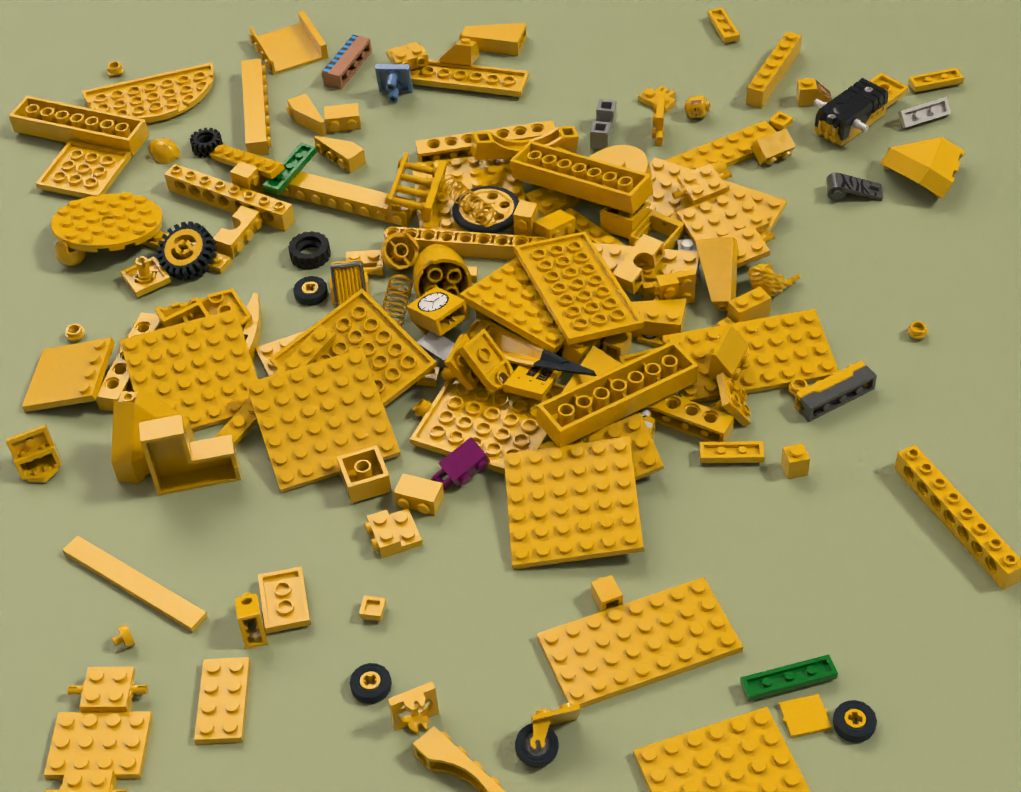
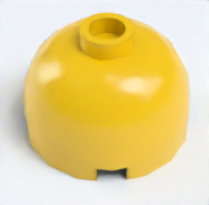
[381,232,419,271]

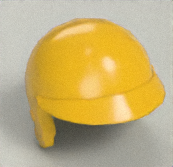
[54,241,86,266]

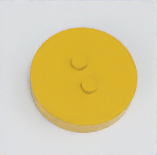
[590,145,651,206]

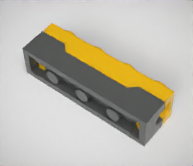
[794,360,877,422]

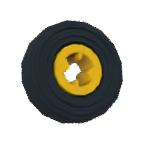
[293,276,328,306]
[350,663,392,704]
[833,700,877,743]

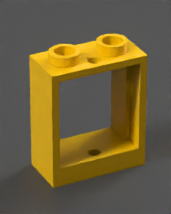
[629,210,685,250]

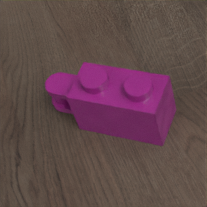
[431,437,491,490]

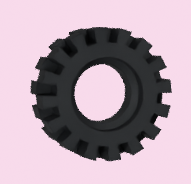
[190,128,223,158]

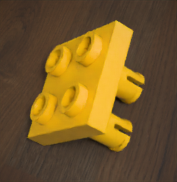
[441,334,479,391]

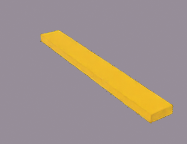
[63,535,208,632]

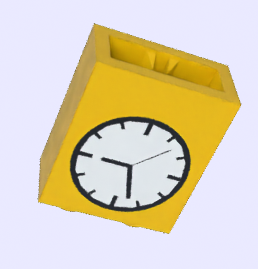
[407,286,470,336]

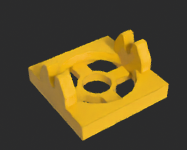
[388,682,439,735]

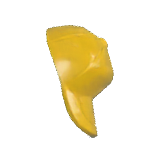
[149,138,181,164]

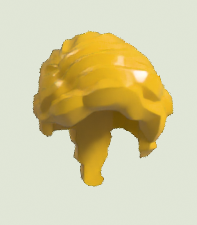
[747,264,801,296]

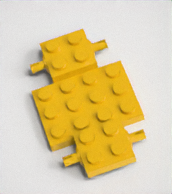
[672,163,775,268]
[44,667,153,792]

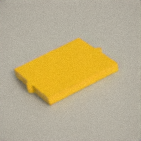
[779,694,832,738]

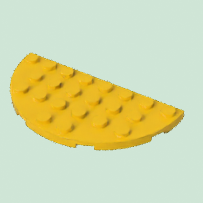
[82,62,215,124]

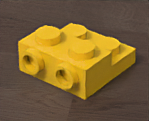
[386,42,429,70]
[653,269,696,304]
[364,508,423,558]

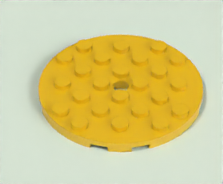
[51,192,163,252]

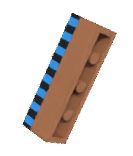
[322,35,372,90]

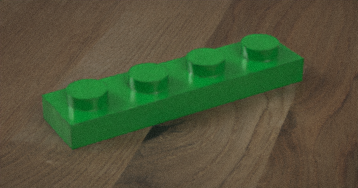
[263,143,317,195]
[740,654,838,702]

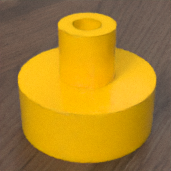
[112,624,135,648]

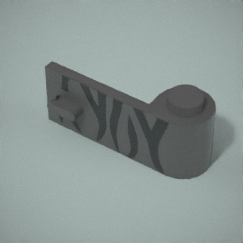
[826,172,883,201]

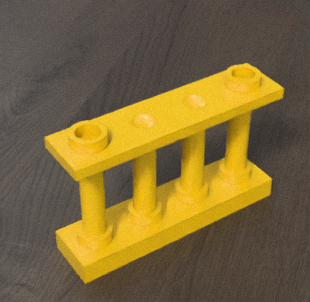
[384,152,447,222]

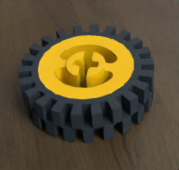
[157,221,217,281]

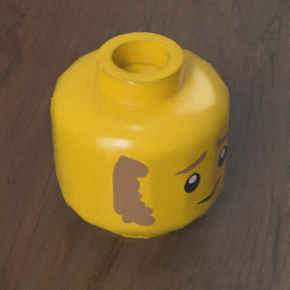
[685,95,711,119]

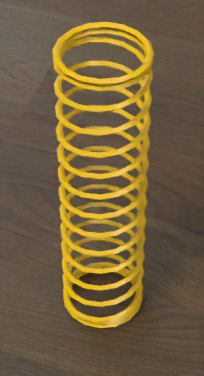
[382,274,413,327]

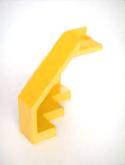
[880,137,965,199]
[111,387,195,483]

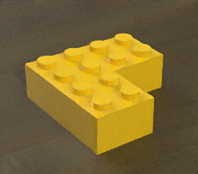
[139,414,241,496]

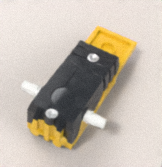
[814,73,909,146]

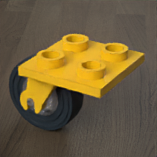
[515,703,580,768]

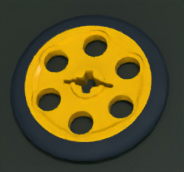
[452,186,519,234]

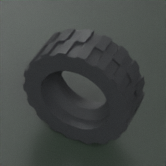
[288,231,331,270]

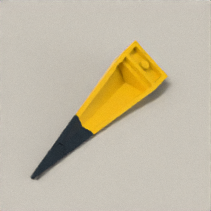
[465,317,597,376]

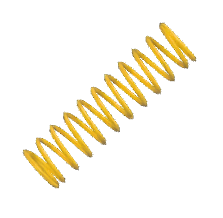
[438,174,498,227]

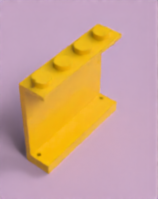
[248,11,329,75]

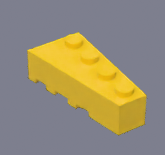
[629,299,687,337]

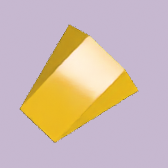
[155,288,252,328]

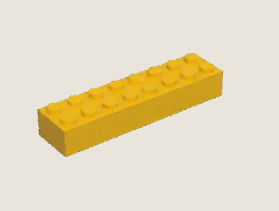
[9,95,149,157]
[510,141,653,214]
[537,341,699,448]

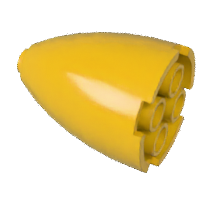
[413,244,472,298]

